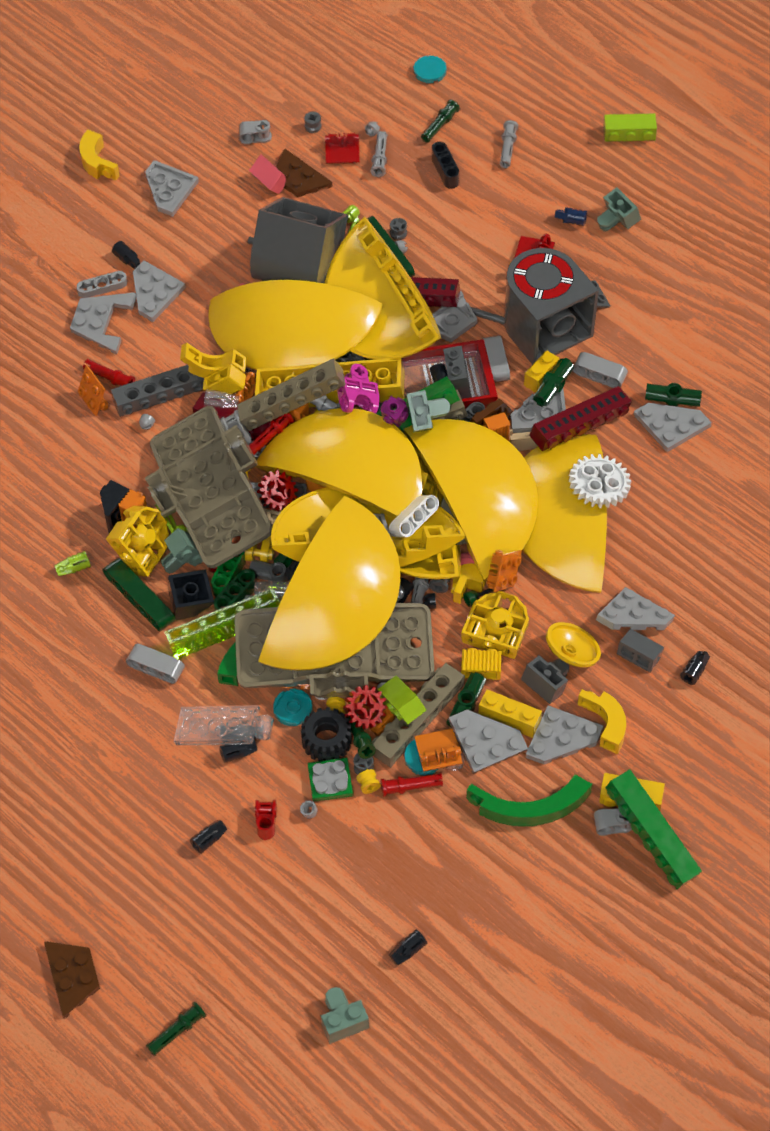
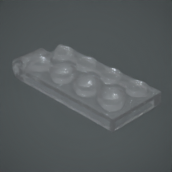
[174,705,274,745]

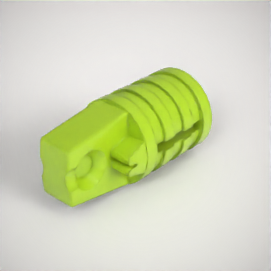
[54,551,91,576]

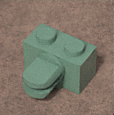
[597,187,641,231]
[406,390,450,433]
[161,528,203,573]
[321,987,369,1044]

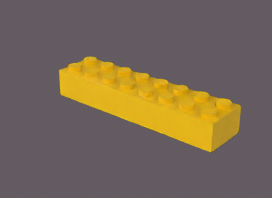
[255,358,405,407]

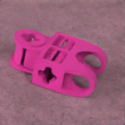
[337,364,379,414]

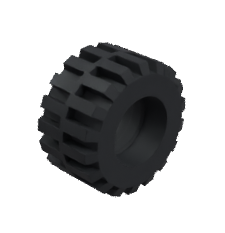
[301,707,352,761]

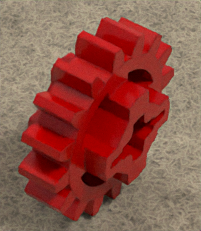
[257,470,298,512]
[343,685,388,729]

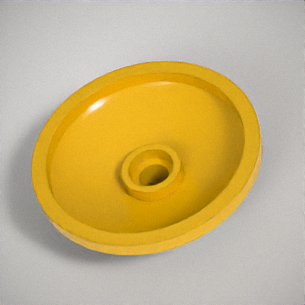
[546,622,601,668]

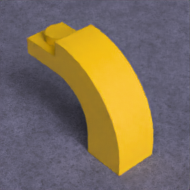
[79,129,120,180]
[180,343,246,378]
[578,689,626,754]

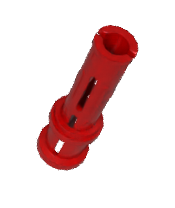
[83,359,135,386]
[249,413,295,455]
[380,773,443,797]

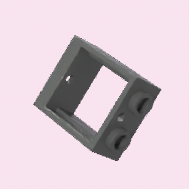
[443,345,472,399]

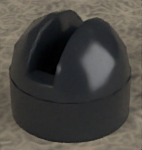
[423,593,436,609]

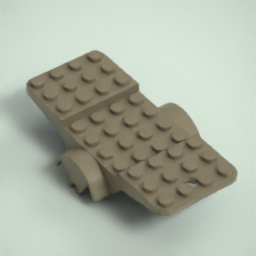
[145,406,273,568]
[235,603,435,698]

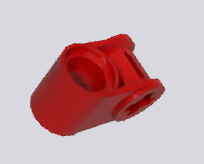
[255,800,277,840]

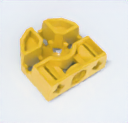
[106,506,169,577]
[461,591,529,659]

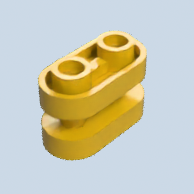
[245,535,274,563]

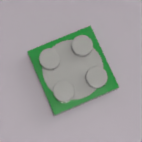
[308,758,353,802]

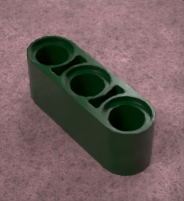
[214,569,257,620]

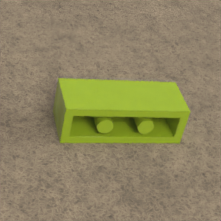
[603,113,657,141]
[377,675,427,725]

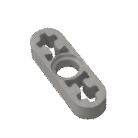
[77,271,127,298]

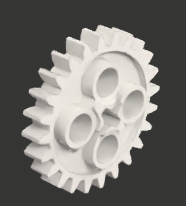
[569,454,631,508]

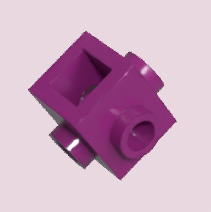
[381,396,409,428]

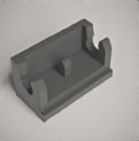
[617,629,664,673]

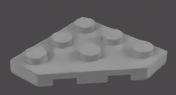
[145,160,199,217]
[133,260,186,322]
[511,389,566,433]
[633,403,712,452]
[596,587,675,630]
[525,706,604,765]
[448,710,528,773]

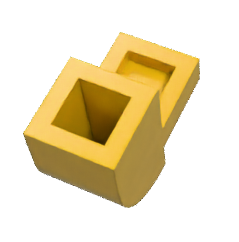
[451,563,487,604]

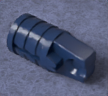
[554,207,587,226]

